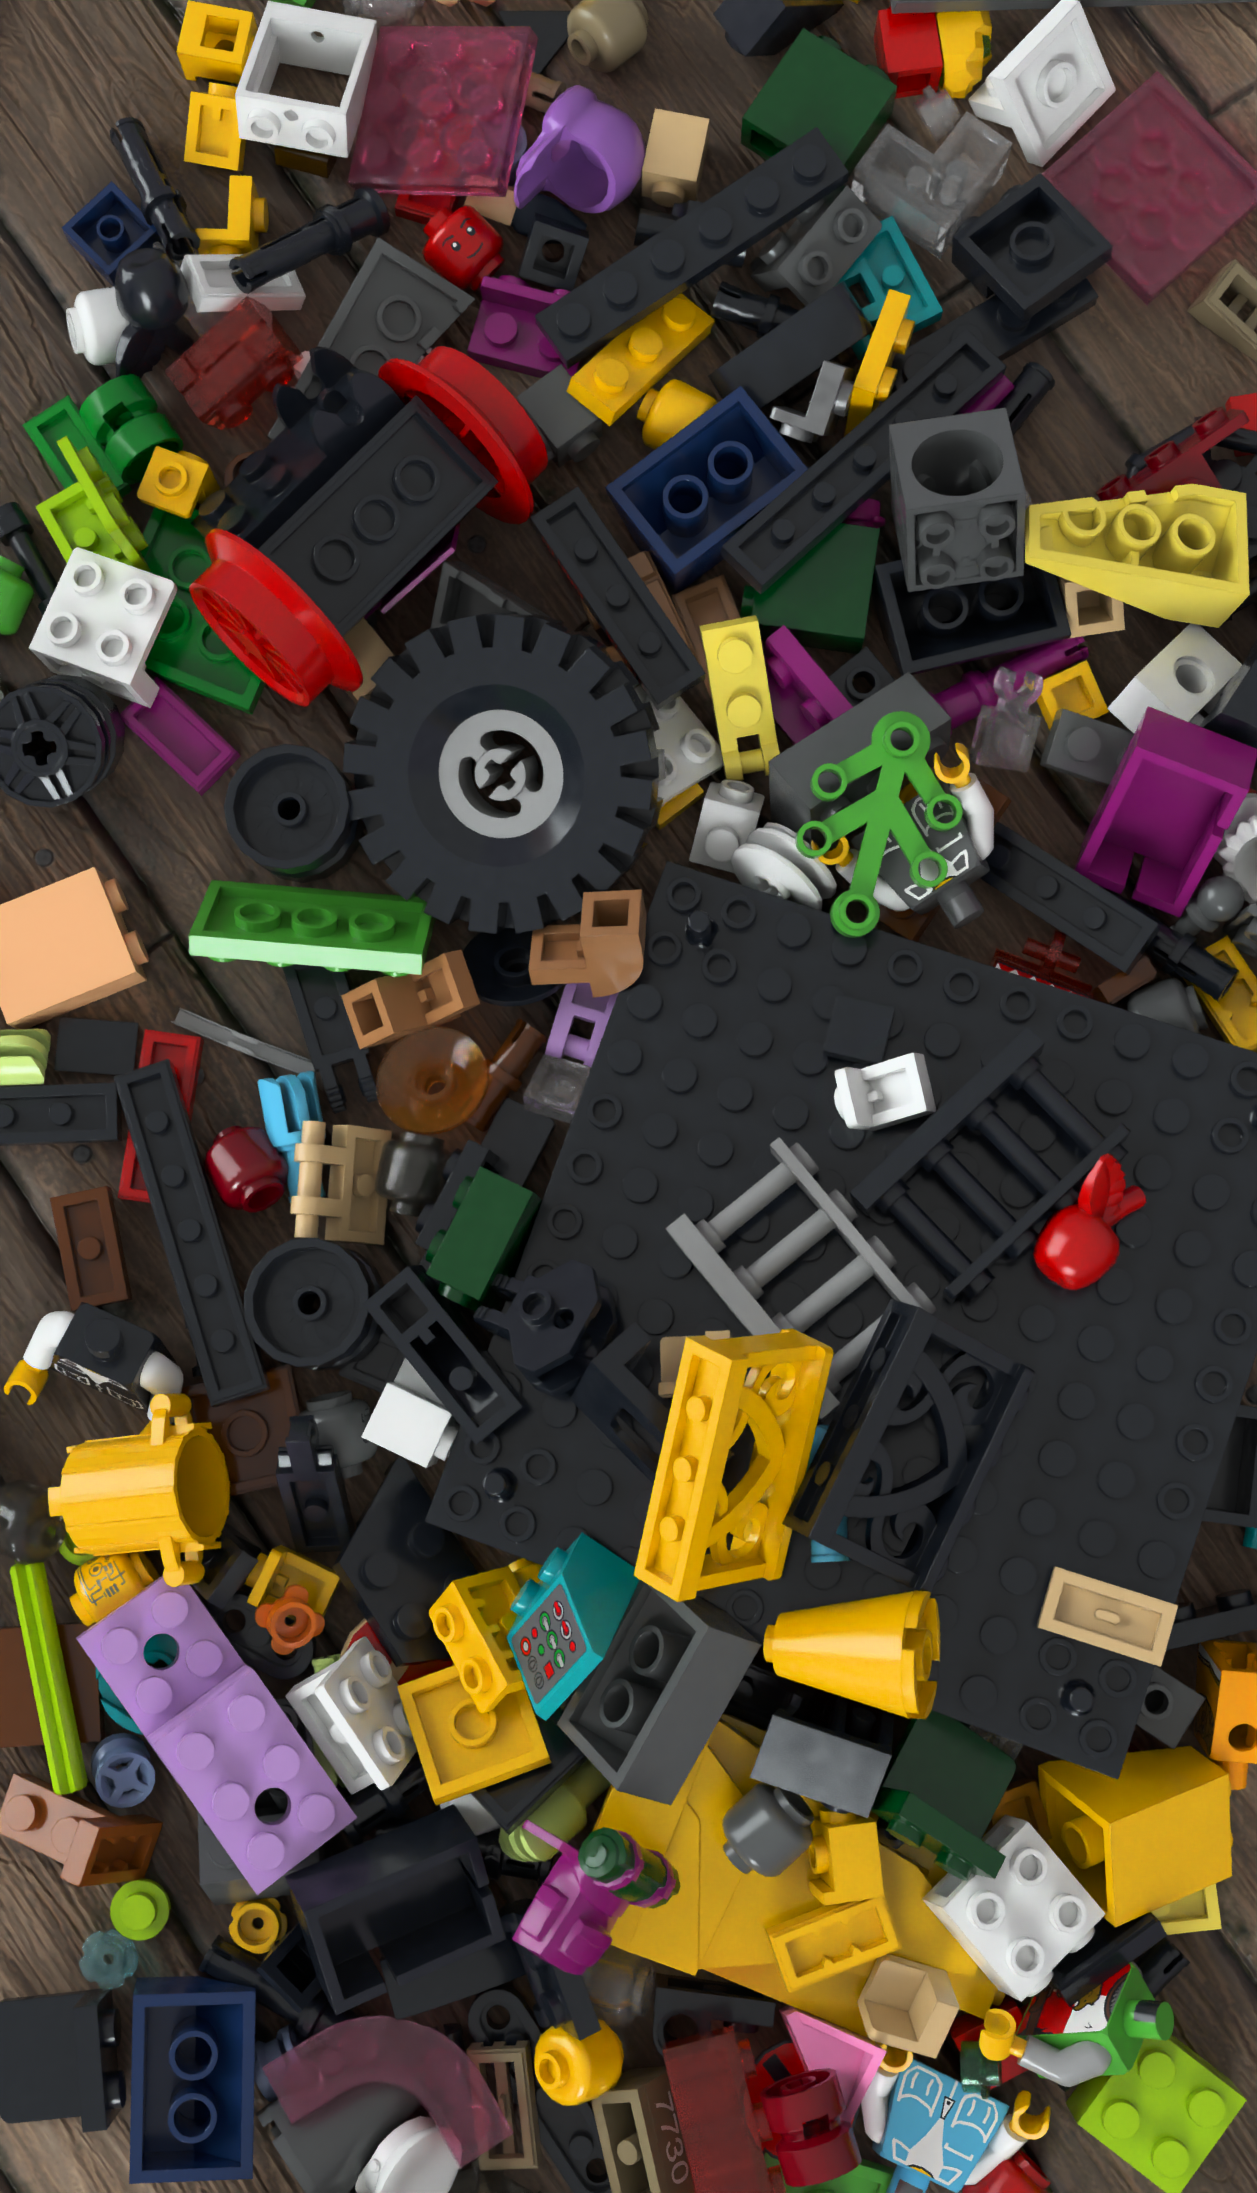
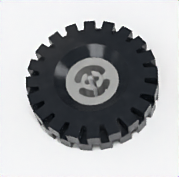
[343,612,666,934]

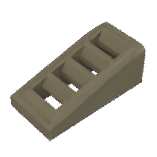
[1187,259,1257,362]

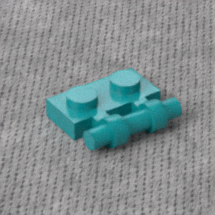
[835,215,943,360]

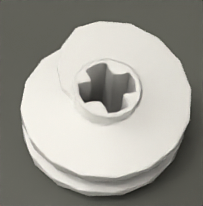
[731,822,837,910]

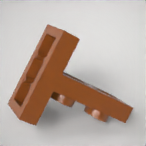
[0,1773,163,1887]

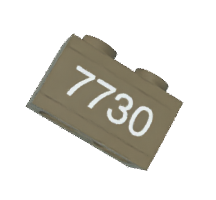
[591,2065,705,2193]

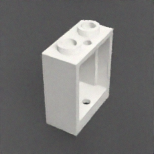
[235,1,378,158]

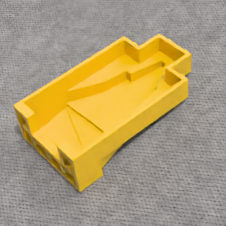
[592,1712,1006,2047]

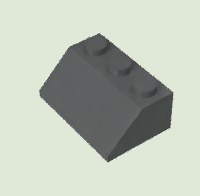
[557,1580,762,1805]

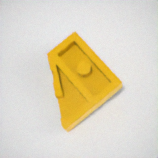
[844,289,915,437]

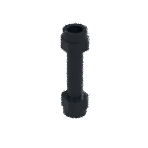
[0,502,57,615]

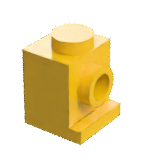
[176,0,258,84]
[808,1806,884,1906]

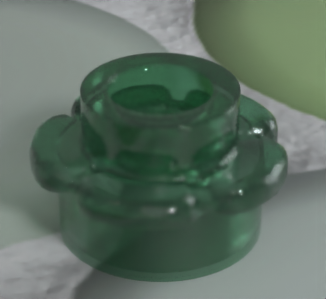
[960,2036,1002,2099]

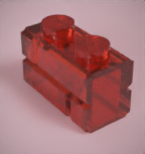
[165,296,303,430]

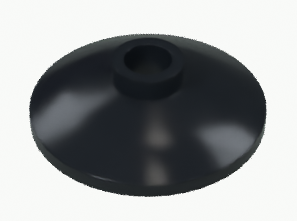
[463,924,563,1006]

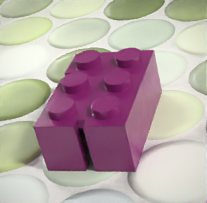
[1074,706,1257,918]

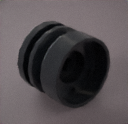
[0,674,125,808]

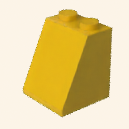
[1038,1746,1233,1927]

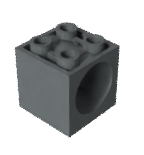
[889,408,1026,592]

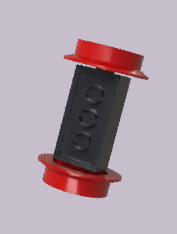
[189,346,548,706]

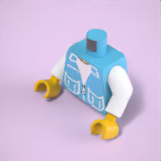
[861,2042,1051,2193]

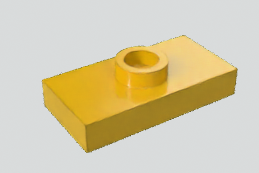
[1183,935,1257,1053]
[765,1895,903,1993]

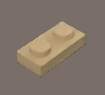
[1036,1566,1178,1667]

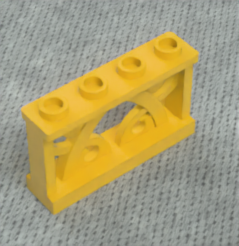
[633,1328,834,1602]

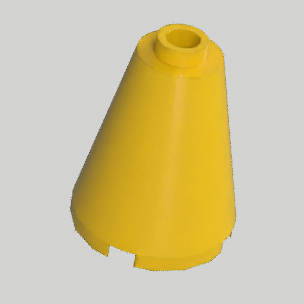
[763,1590,940,1720]

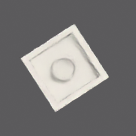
[968,0,1116,167]

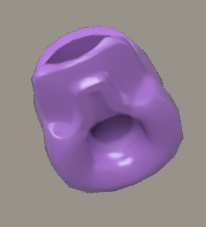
[514,85,646,214]

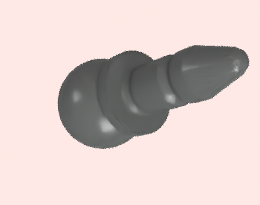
[1170,875,1244,936]

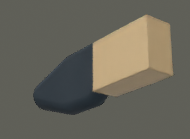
[464,173,587,244]

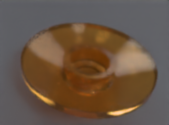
[375,1026,489,1135]

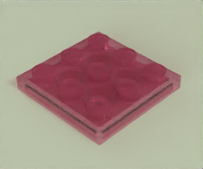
[347,26,538,197]
[1042,71,1257,306]

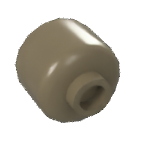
[567,0,649,73]

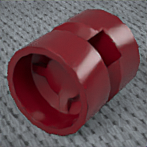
[760,2068,862,2187]

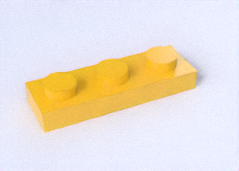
[566,293,715,426]

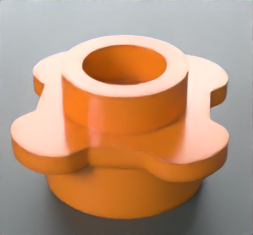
[255,1584,325,1655]

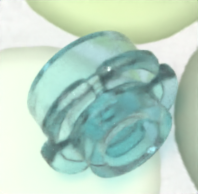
[79,1929,138,1989]

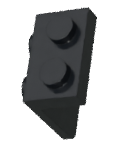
[0,1988,126,2133]

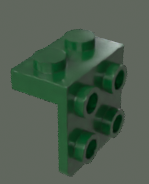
[871,1710,1016,1881]

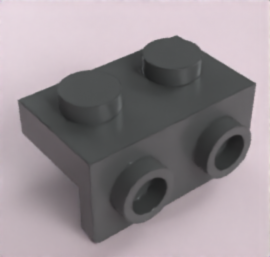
[751,185,882,306]

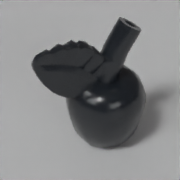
[115,248,194,378]

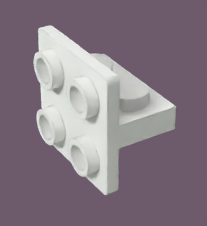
[285,1637,417,1795]

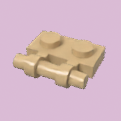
[290,1121,392,1245]

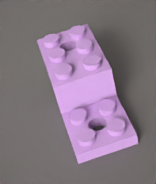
[76,1575,357,1895]

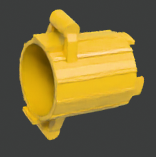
[48,1393,230,1587]

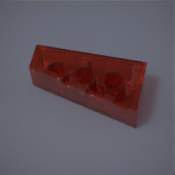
[662,2025,787,2193]

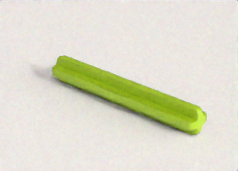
[10,1559,88,1795]

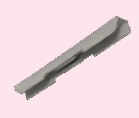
[171,1008,315,1074]

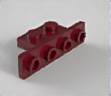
[1096,407,1250,501]

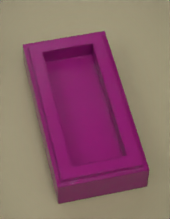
[120,677,240,796]

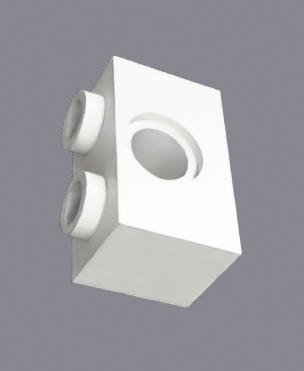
[1107,623,1242,733]

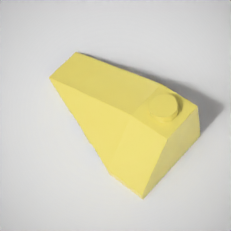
[1025,484,1250,628]

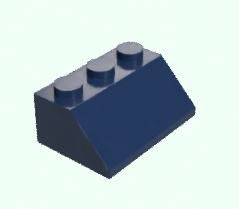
[605,386,808,594]
[129,1976,256,2184]

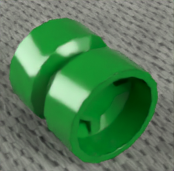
[79,374,184,484]

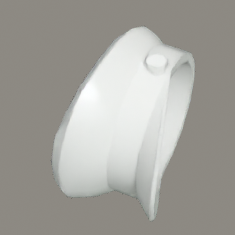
[355,2116,462,2193]

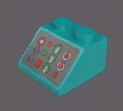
[506,1532,640,1721]

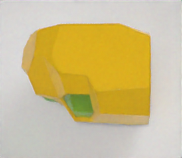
[935,11,992,98]

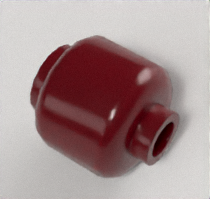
[204,1126,288,1213]

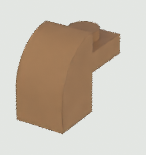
[528,890,647,998]
[341,949,480,1050]

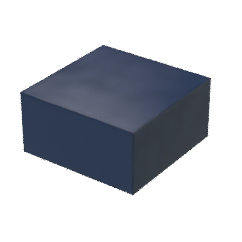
[62,181,163,287]

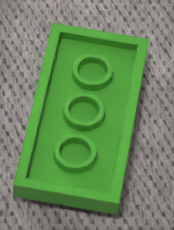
[189,880,436,977]

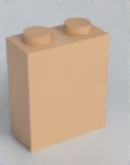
[0,867,149,1029]

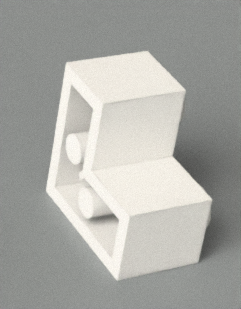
[361,1358,460,1468]

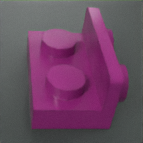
[467,275,583,378]
[764,625,853,745]

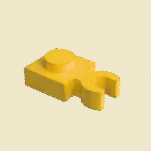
[1030,660,1109,730]

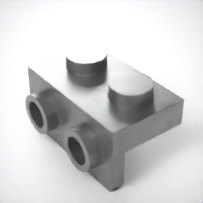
[769,360,855,443]

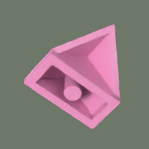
[779,2005,887,2123]

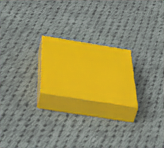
[397,1665,551,1806]

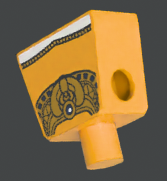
[1194,1639,1257,1790]

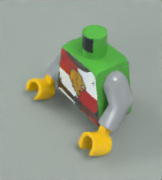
[979,1961,1174,2087]

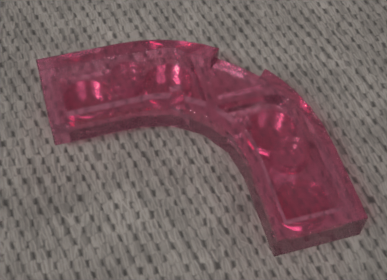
[262,2015,514,2170]

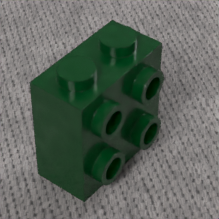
[740,28,897,187]
[740,523,880,654]
[426,1166,542,1312]

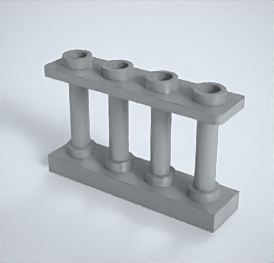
[665,1137,937,1422]

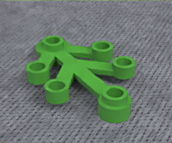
[795,711,963,938]

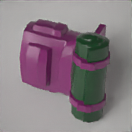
[512,1819,680,1975]

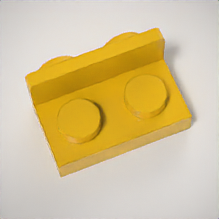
[429,1566,526,1713]

